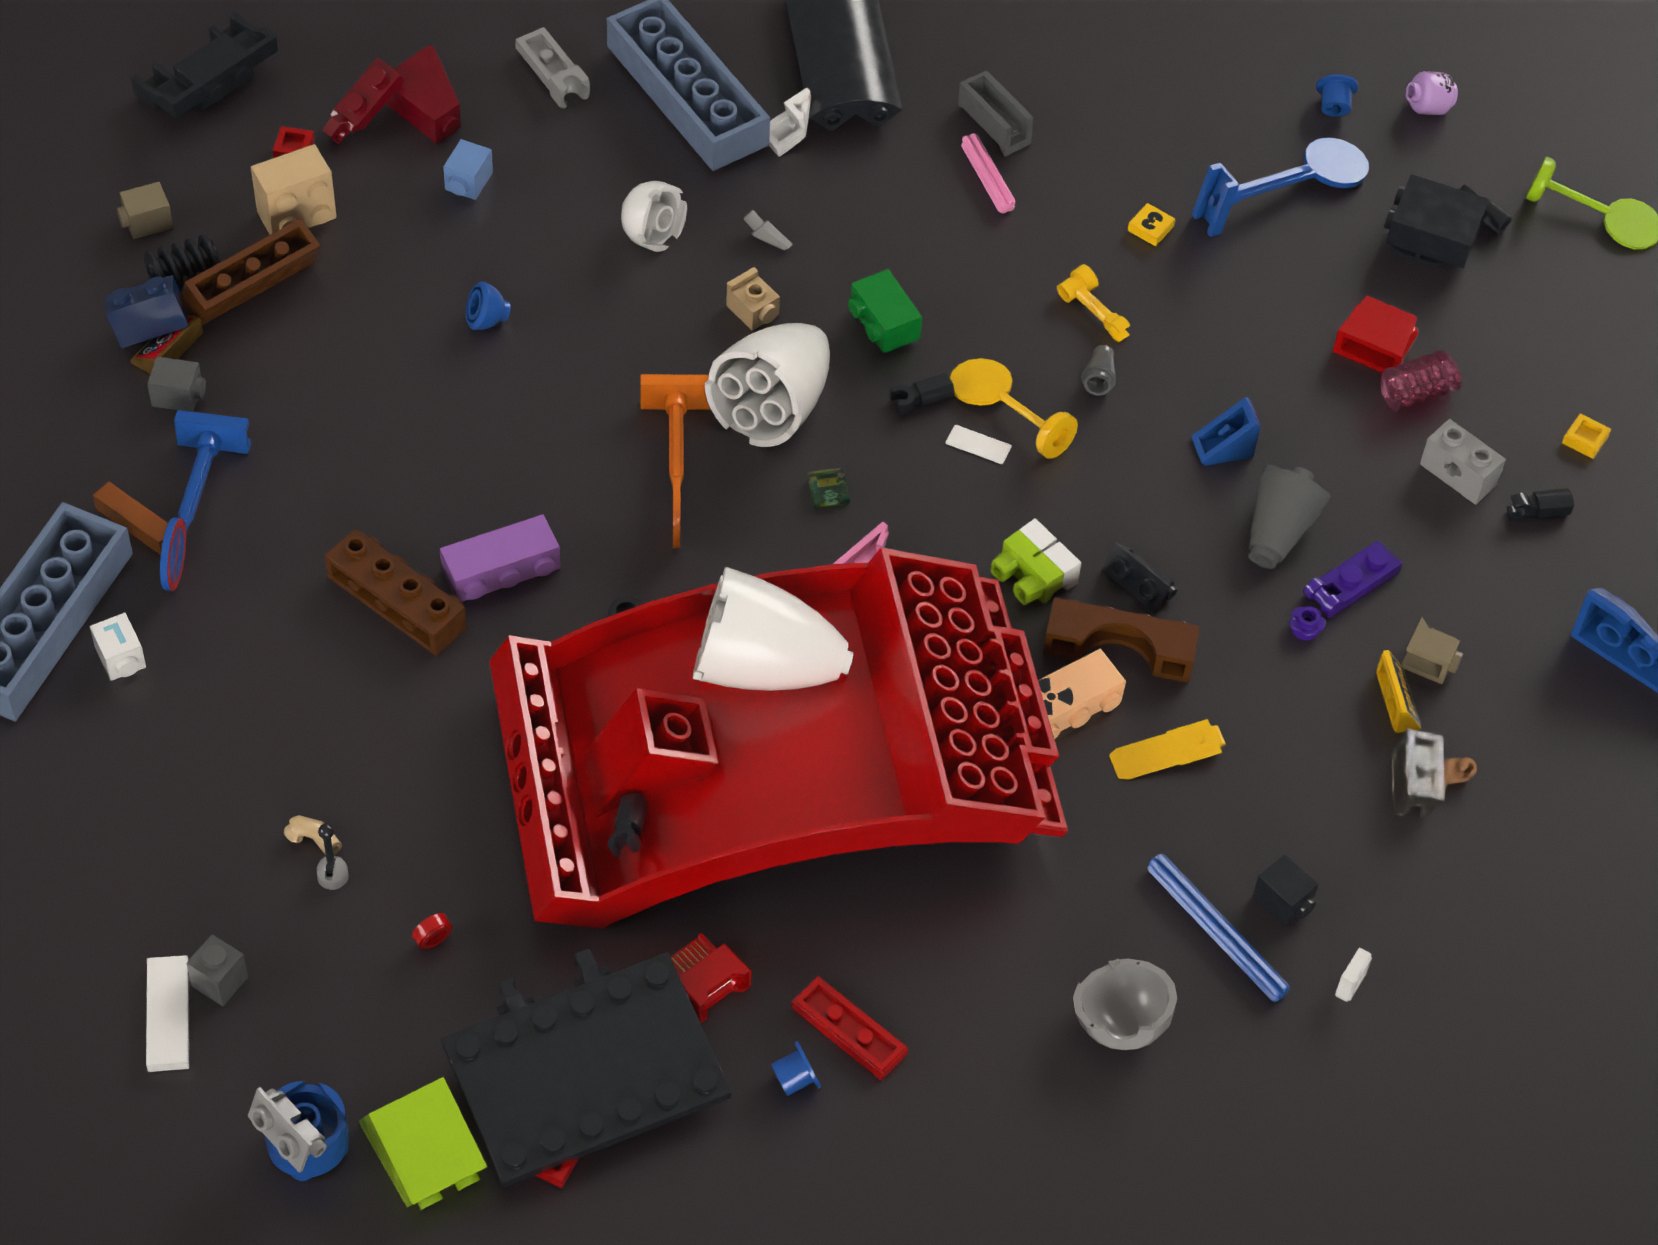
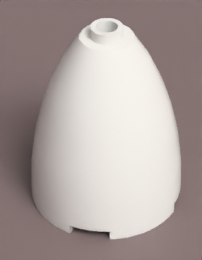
[705,323,830,447]
[693,567,854,691]

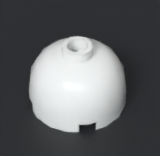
[621,181,687,252]

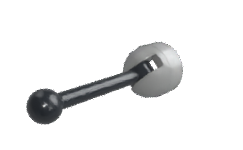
[316,823,349,890]

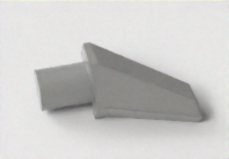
[743,210,792,250]

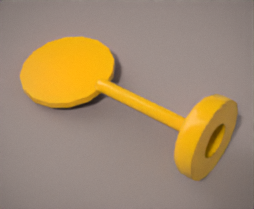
[950,358,1078,459]

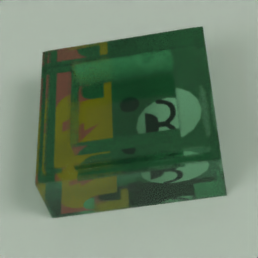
[807,467,850,508]

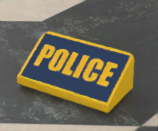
[1376,650,1421,733]

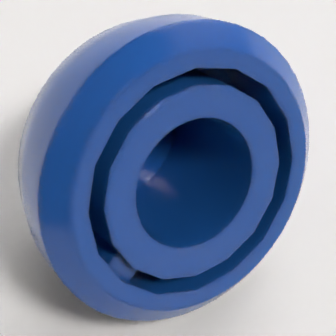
[465,281,511,330]

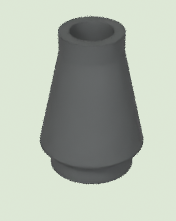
[1081,345,1116,396]

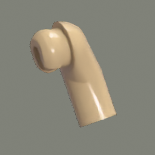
[284,815,342,855]

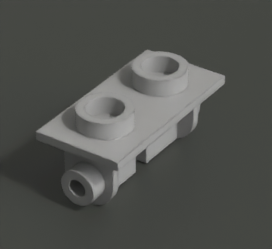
[248,1087,327,1173]

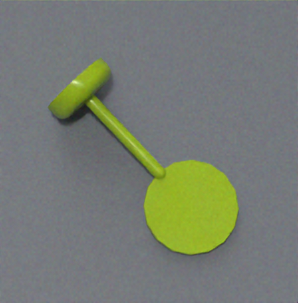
[1525,156,1658,249]

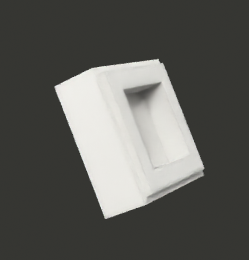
[1335,947,1372,1002]

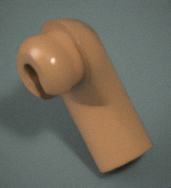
[1424,757,1477,798]

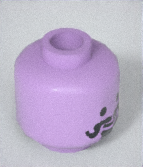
[1406,71,1458,115]

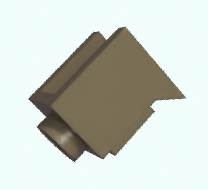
[1401,617,1464,684]

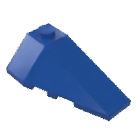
[1570,588,1658,693]

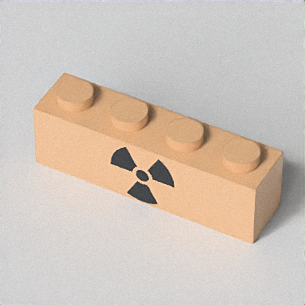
[1038,648,1126,739]

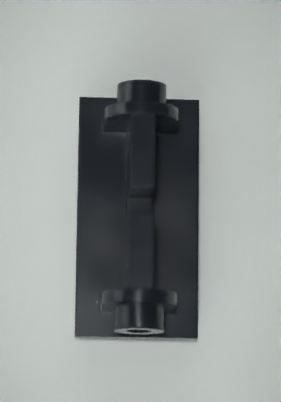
[1102,542,1177,613]

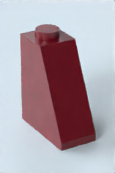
[386,45,461,144]

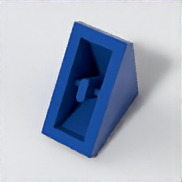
[1191,397,1261,466]

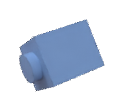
[443,139,493,200]

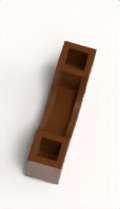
[1043,597,1200,683]

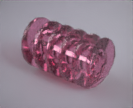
[1380,350,1462,411]

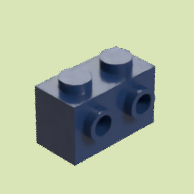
[105,275,189,348]

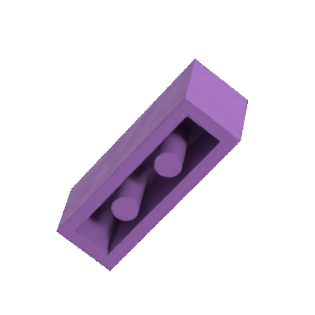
[440,514,561,601]

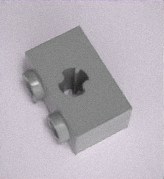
[1420,419,1506,505]

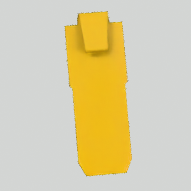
[1109,719,1226,780]

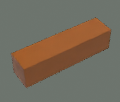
[93,482,168,555]

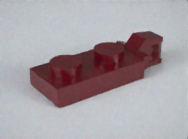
[322,57,405,145]

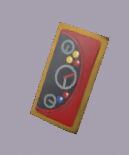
[130,315,203,374]

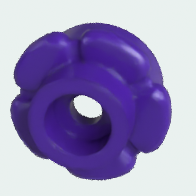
[1289,606,1326,640]

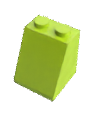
[359,1077,487,1210]

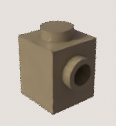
[117,181,174,240]

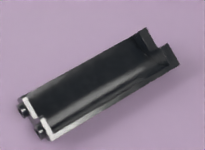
[786,0,902,131]

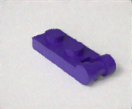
[1303,540,1403,618]

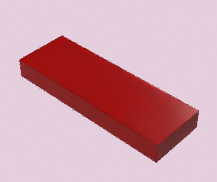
[791,976,908,1081]

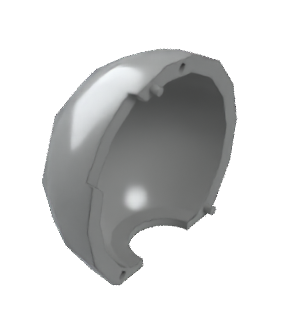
[1073,958,1177,1051]

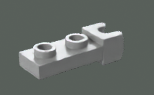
[515,27,590,109]

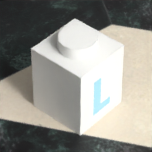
[90,613,146,681]

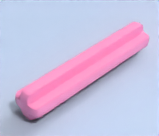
[961,133,1015,214]

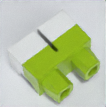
[990,518,1081,605]

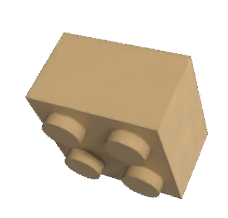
[251,144,337,235]

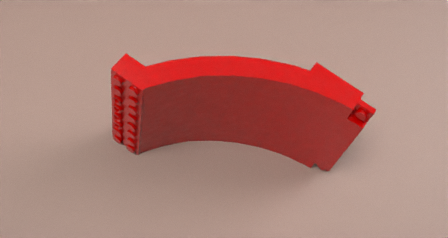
[489,548,1068,929]

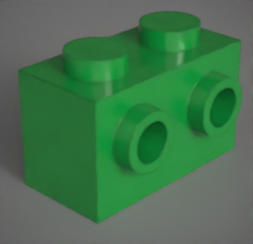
[848,269,922,354]

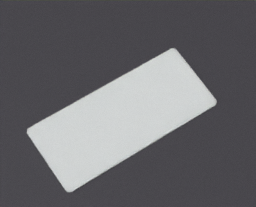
[945,425,1012,464]

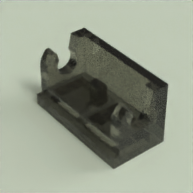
[1391,729,1445,817]

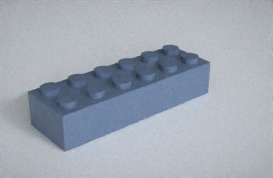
[607,0,770,171]
[0,502,133,722]

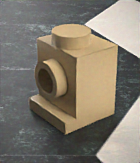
[726,267,780,331]

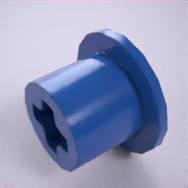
[1315,74,1359,117]
[771,1041,821,1096]

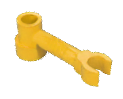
[1057,264,1130,342]

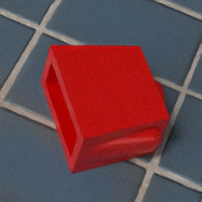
[1332,295,1419,379]

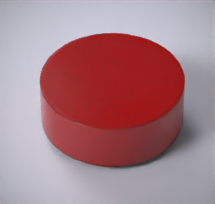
[411,913,453,950]

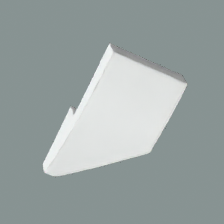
[769,88,811,157]

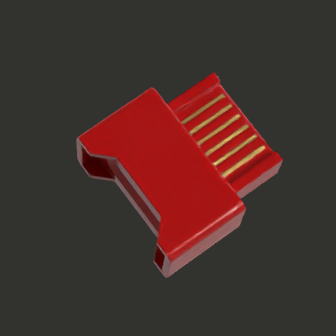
[670,933,752,1023]

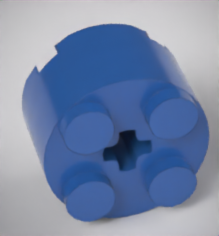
[264,1081,349,1181]

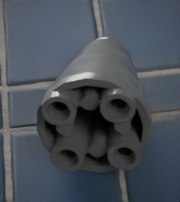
[1248,465,1331,569]

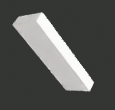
[146,955,189,1072]

